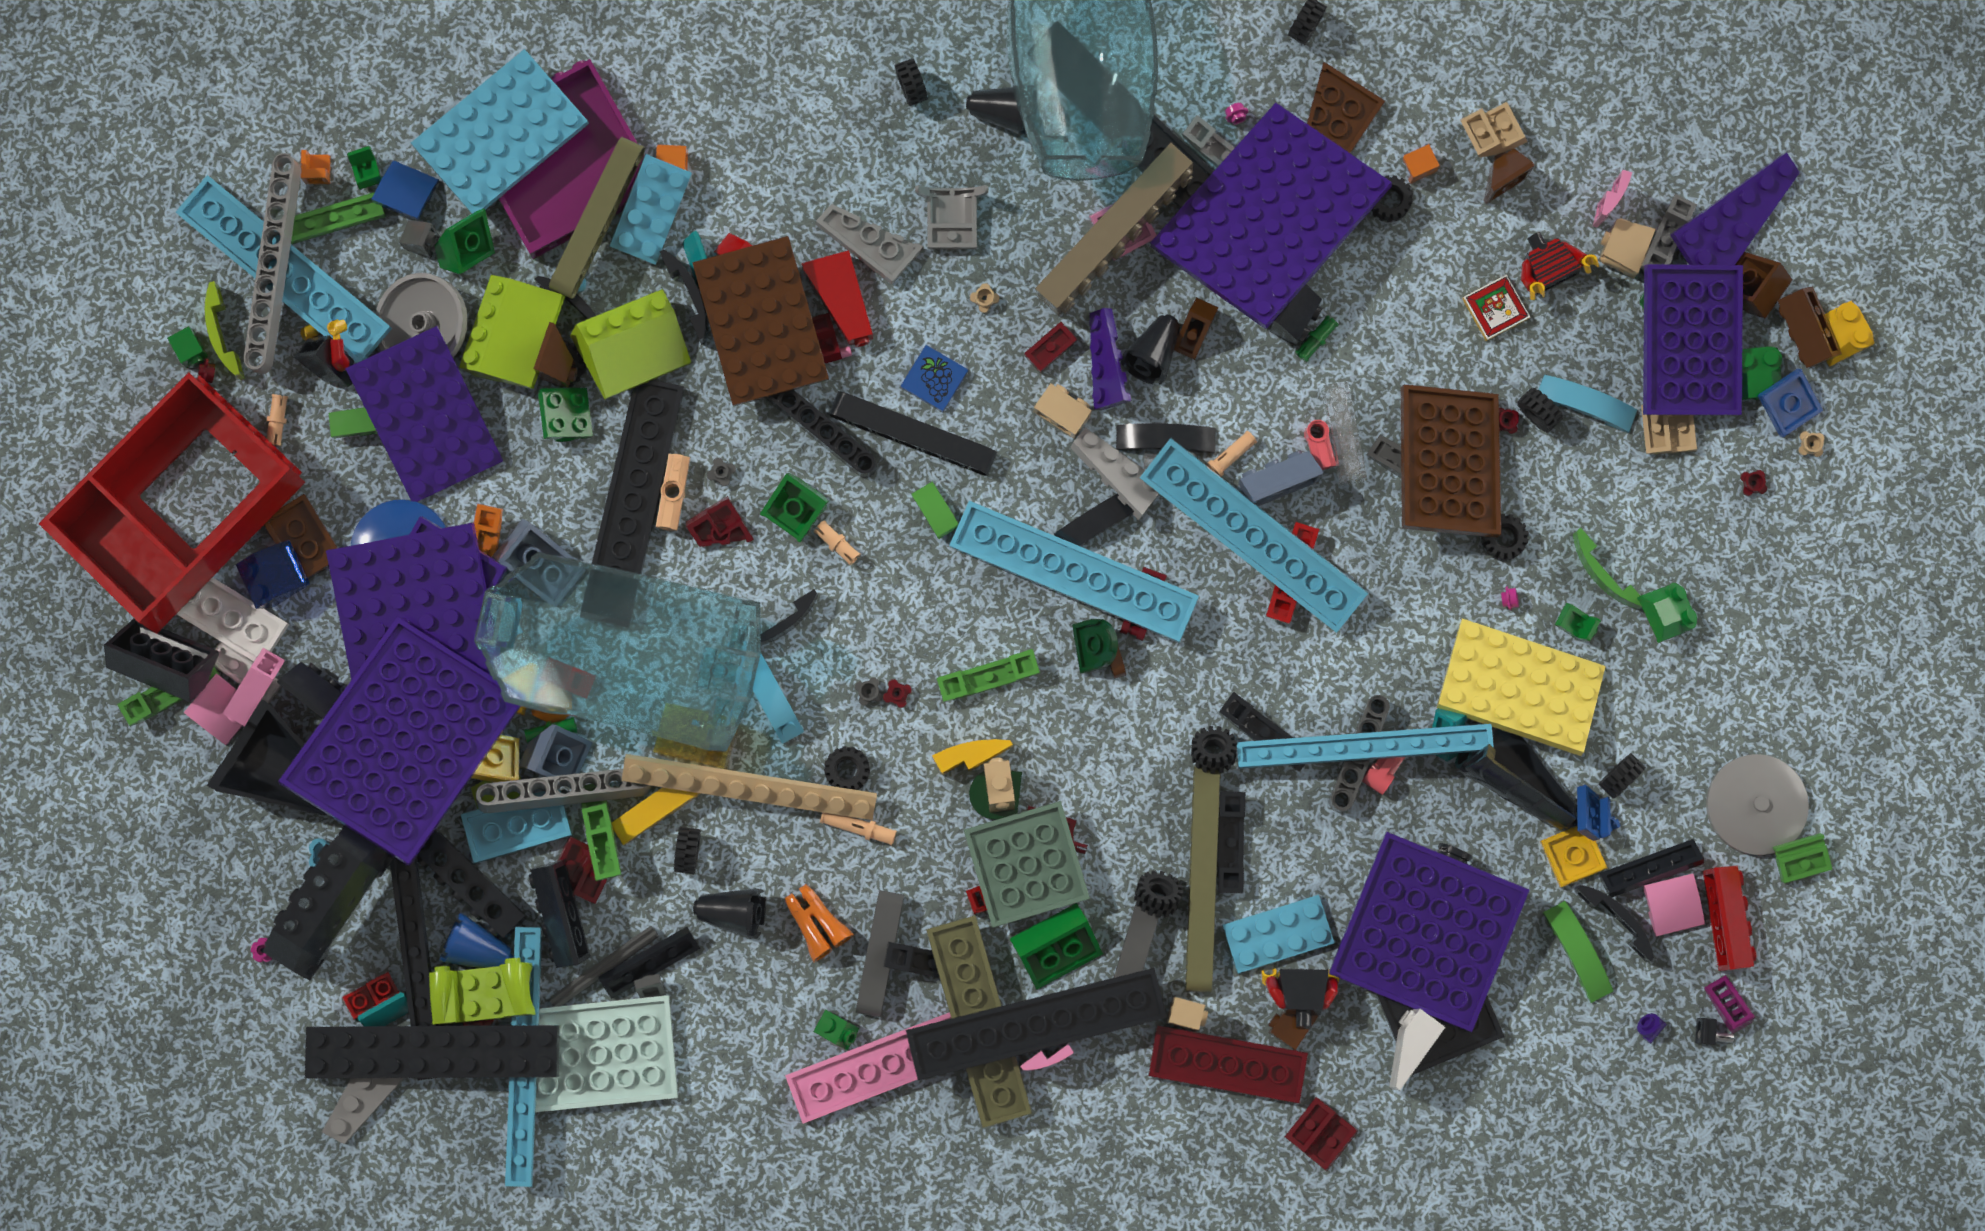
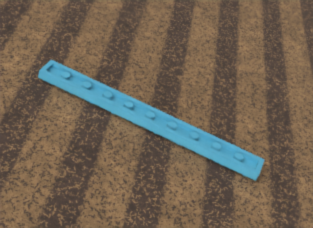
[1237,724,1494,769]
[505,927,542,1187]

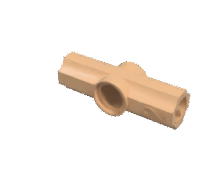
[656,454,690,531]

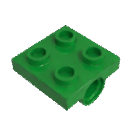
[538,388,593,442]

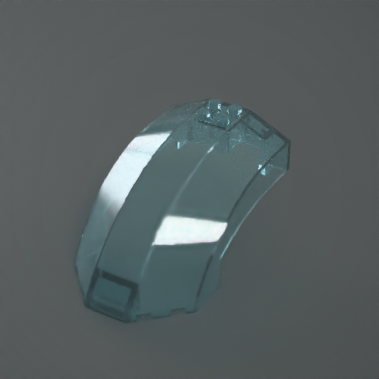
[474,552,761,752]

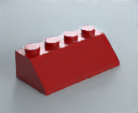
[1702,865,1756,971]

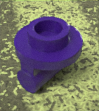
[1637,1013,1667,1044]

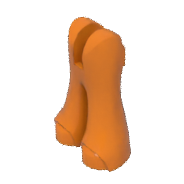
[785,884,854,963]

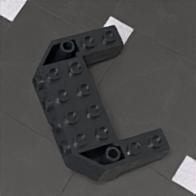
[263,825,394,981]

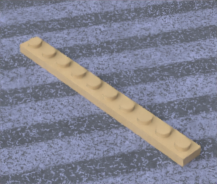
[621,754,877,820]

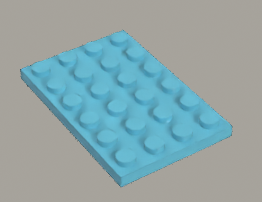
[411,49,589,214]

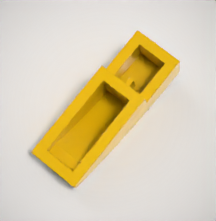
[932,739,1013,775]

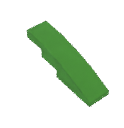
[328,407,378,439]
[581,784,621,881]

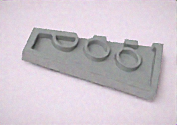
[815,204,923,285]
[1070,427,1159,520]
[322,1078,404,1144]

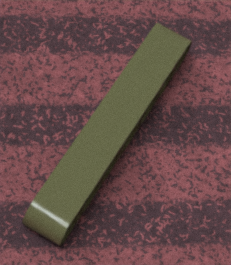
[549,137,645,299]

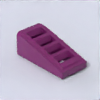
[1704,975,1755,1034]

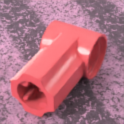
[1304,420,1336,470]
[1362,757,1405,795]

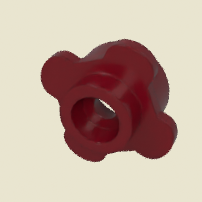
[197,359,215,383]
[1499,408,1519,434]
[1740,470,1767,496]
[883,679,912,708]

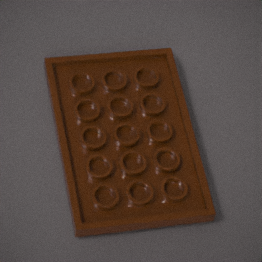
[692,236,829,407]
[1401,384,1501,538]

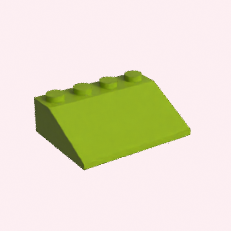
[459,275,565,389]
[570,289,691,400]

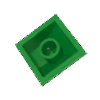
[434,209,495,274]

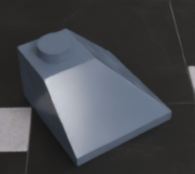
[519,724,593,777]

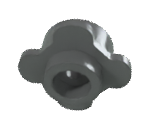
[707,458,736,486]
[855,678,883,706]

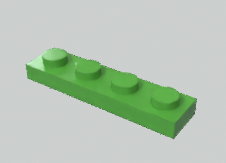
[291,192,386,245]

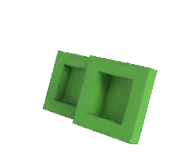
[911,482,959,539]

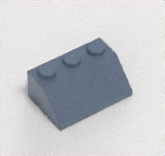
[1238,450,1323,507]

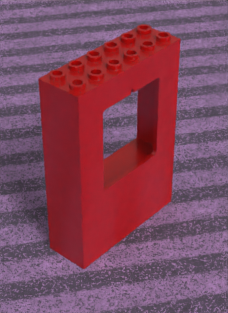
[38,372,306,634]

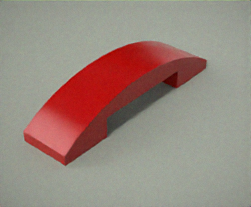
[1265,522,1320,624]

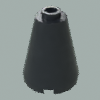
[966,86,1036,135]
[1121,314,1180,384]
[693,888,766,939]

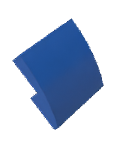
[372,160,439,221]

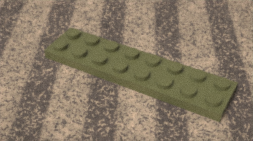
[926,915,1032,1128]

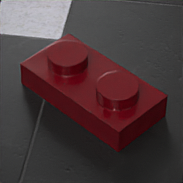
[1024,322,1077,373]

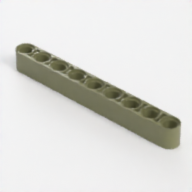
[1185,766,1220,992]

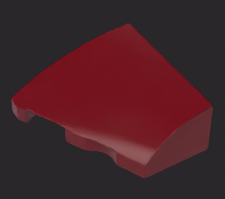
[685,496,754,547]

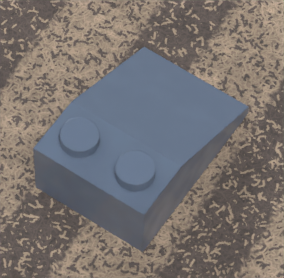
[491,518,586,607]

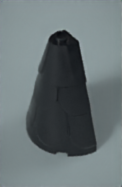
[207,699,331,817]
[1455,723,1577,829]

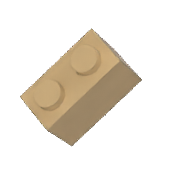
[1033,383,1092,439]
[1166,997,1208,1031]

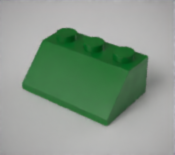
[1010,903,1103,990]

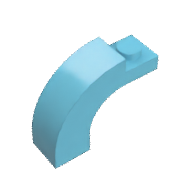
[739,653,804,744]

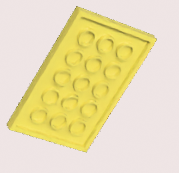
[1436,618,1606,756]

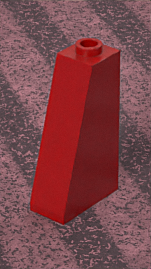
[801,250,873,347]

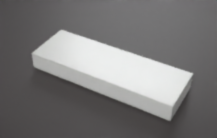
[214,641,282,704]

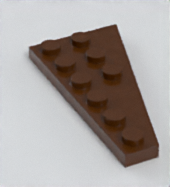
[1307,62,1385,154]

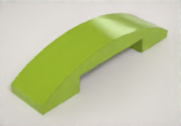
[205,281,245,380]

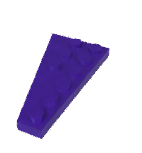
[1670,152,1800,265]

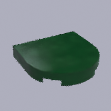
[1072,619,1118,674]
[969,771,1022,820]

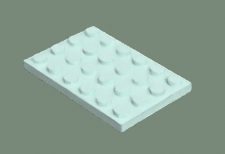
[535,995,678,1112]

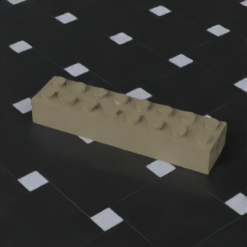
[1035,143,1193,316]

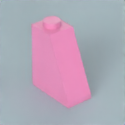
[222,648,285,726]

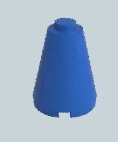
[439,913,514,968]

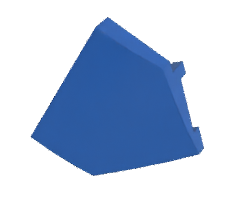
[1577,785,1621,841]

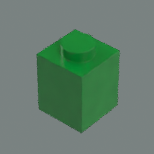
[167,326,208,368]

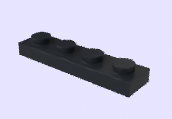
[1599,839,1704,897]
[598,926,700,999]

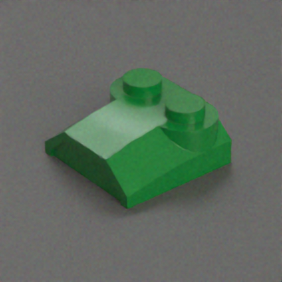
[1742,347,1782,400]
[760,473,829,543]
[1637,583,1697,643]

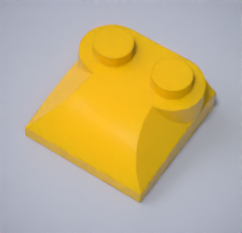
[1825,301,1875,367]

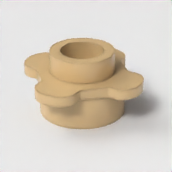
[970,283,999,313]
[1798,431,1825,457]

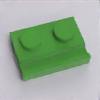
[1773,833,1833,883]

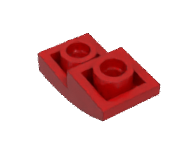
[342,972,400,1020]

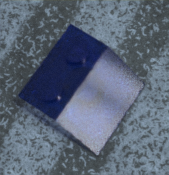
[236,540,310,609]

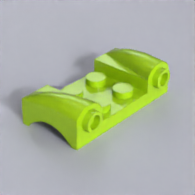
[429,958,535,1025]

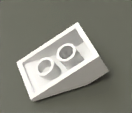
[1389,1009,1445,1090]

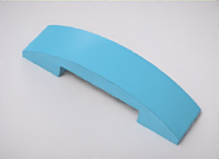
[1539,375,1637,433]

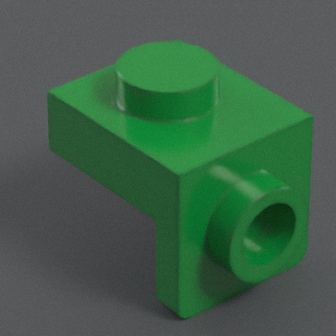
[347,146,382,190]
[1555,603,1601,641]
[813,1009,859,1050]

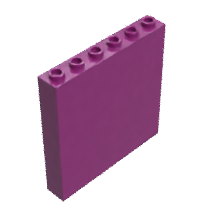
[499,59,644,260]

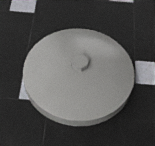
[375,273,467,357]
[1706,754,1809,855]

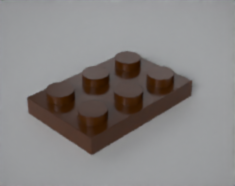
[264,494,338,584]

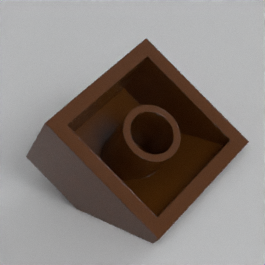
[1735,252,1793,319]

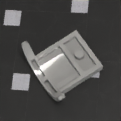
[915,185,989,249]

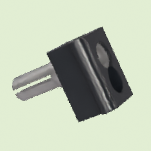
[1695,1018,1734,1045]

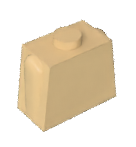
[1599,218,1656,279]
[983,758,1015,813]

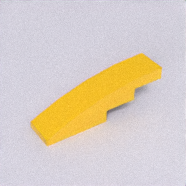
[612,787,701,845]

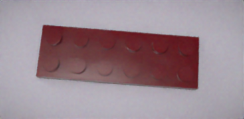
[1148,1025,1308,1103]

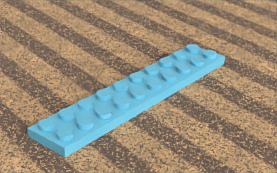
[176,175,392,363]
[1140,438,1368,633]
[949,501,1199,643]

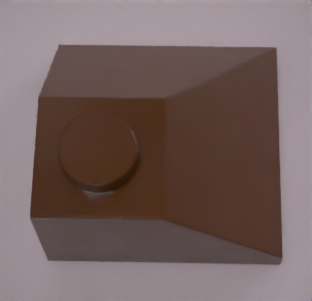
[1484,148,1535,204]
[533,322,578,388]

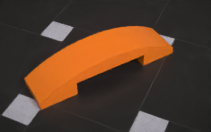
[474,503,503,557]

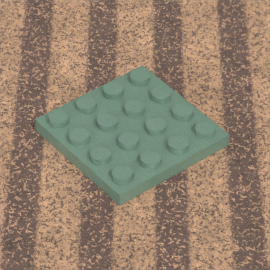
[964,801,1090,928]

